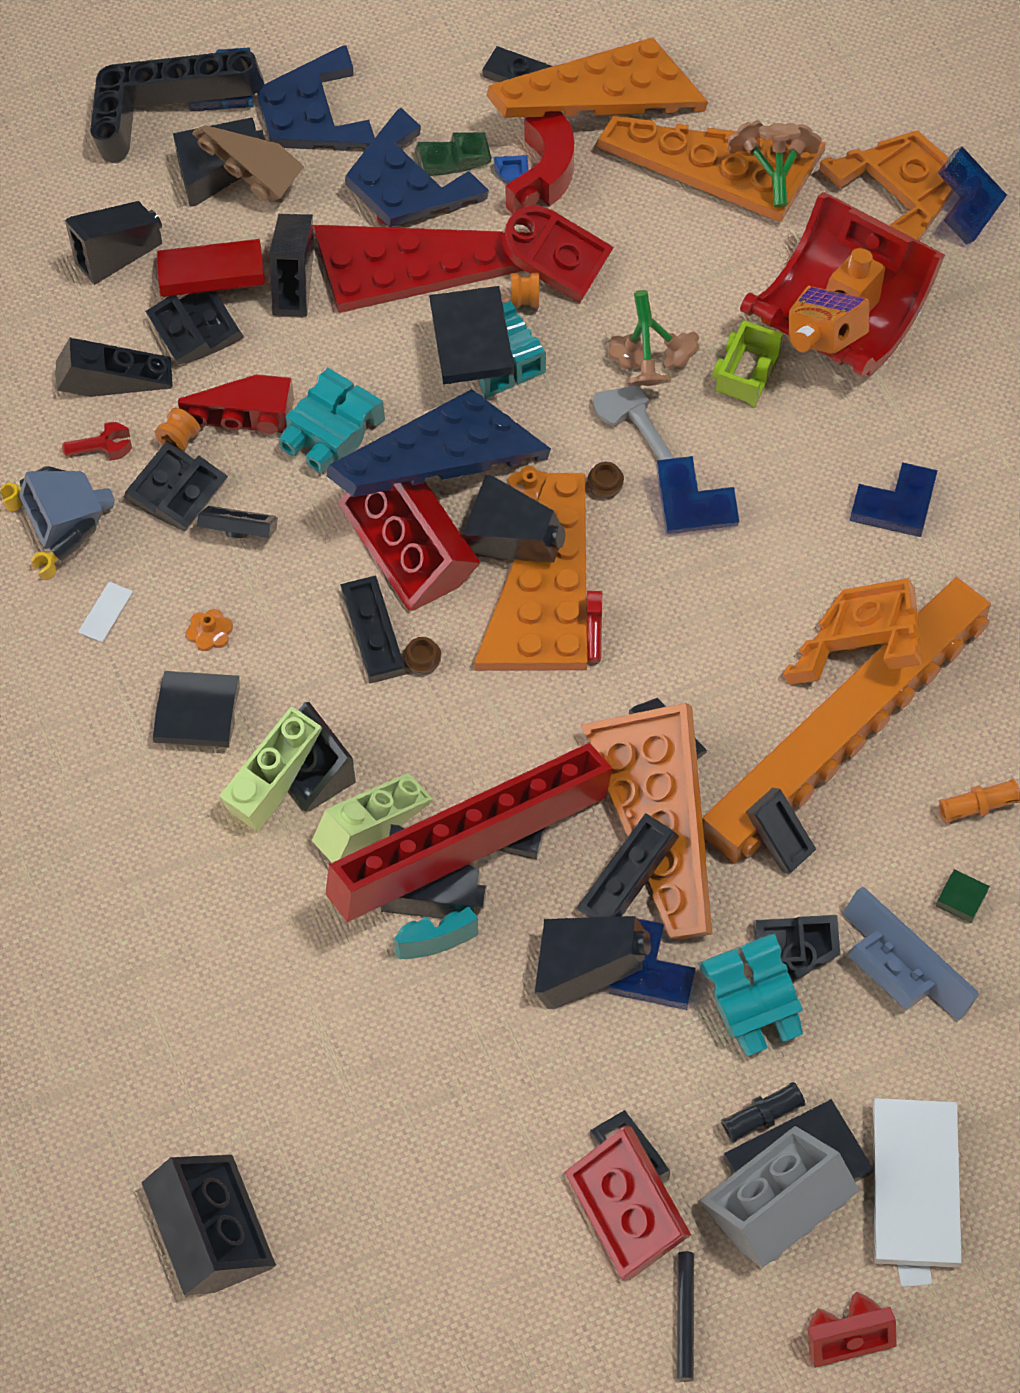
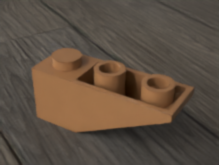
[192,125,304,202]

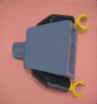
[0,466,114,580]

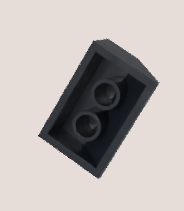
[141,1154,276,1296]

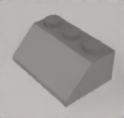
[700,1126,859,1268]

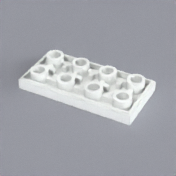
[873,1098,961,1268]

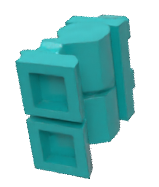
[479,301,546,399]
[279,367,385,474]
[698,933,803,1056]

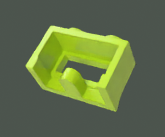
[712,320,783,408]

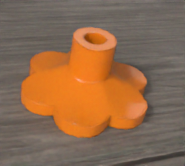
[508,466,548,501]
[186,609,233,651]

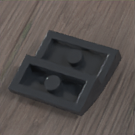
[145,291,244,364]
[123,440,228,531]
[153,671,240,748]

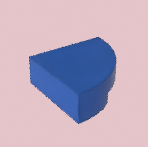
[493,155,529,184]

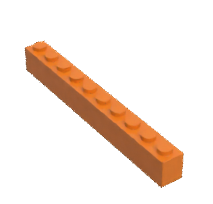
[702,576,991,864]

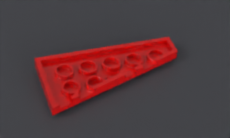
[313,225,531,313]

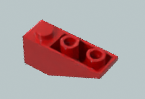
[178,374,294,434]

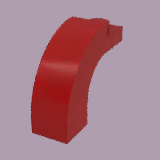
[505,111,575,214]

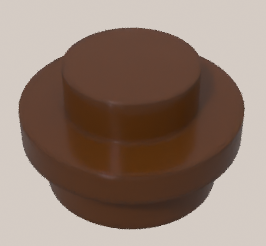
[588,461,624,497]
[404,637,441,674]

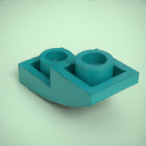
[394,907,479,959]

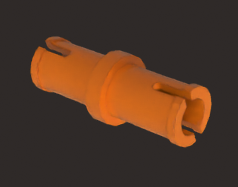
[939,778,1020,823]

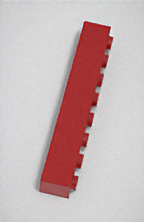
[325,742,613,922]

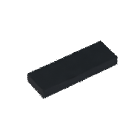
[340,575,406,684]
[576,813,679,917]

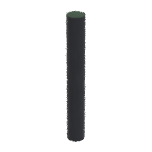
[677,1251,694,1382]

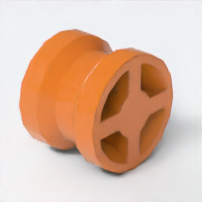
[511,273,539,308]
[155,408,201,452]

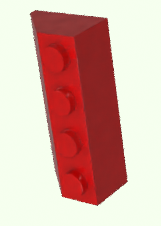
[337,481,480,611]

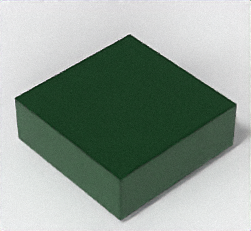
[936,869,990,923]

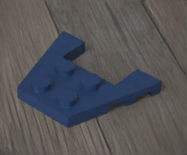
[257,45,375,151]
[345,108,489,227]

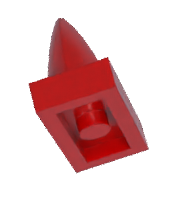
[808,1291,897,1368]

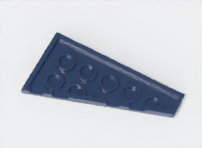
[326,389,551,497]

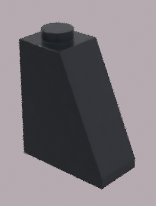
[173,117,265,207]
[65,201,163,285]
[269,213,314,316]
[462,475,565,563]
[381,824,487,919]
[535,916,651,1009]

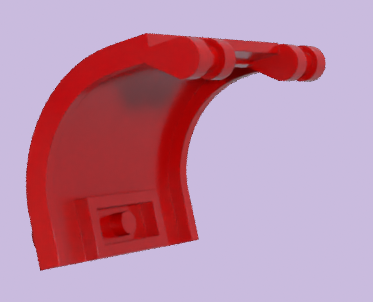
[740,192,945,377]

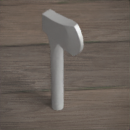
[593,386,694,496]

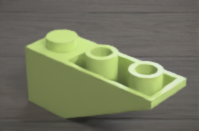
[219,706,322,832]
[311,773,433,862]

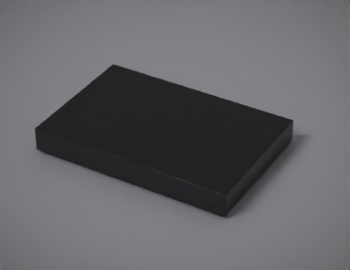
[429,286,514,385]
[723,1099,874,1182]

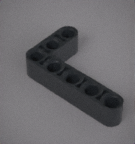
[90,50,264,162]

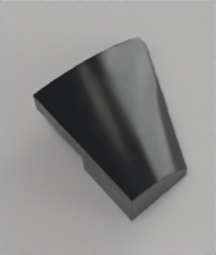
[753,915,840,982]

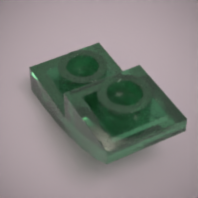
[415,132,492,176]

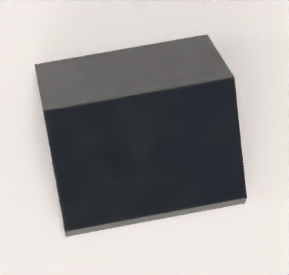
[289,702,356,811]

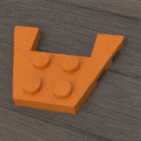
[819,130,964,241]
[783,578,922,685]

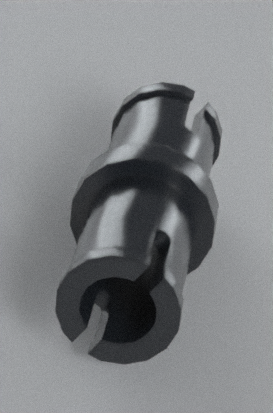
[721,1082,806,1143]

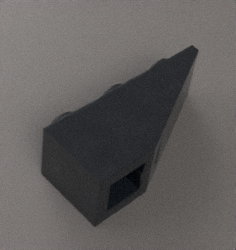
[55,337,173,397]

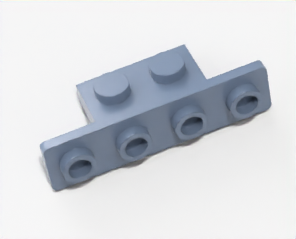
[843,887,979,1021]

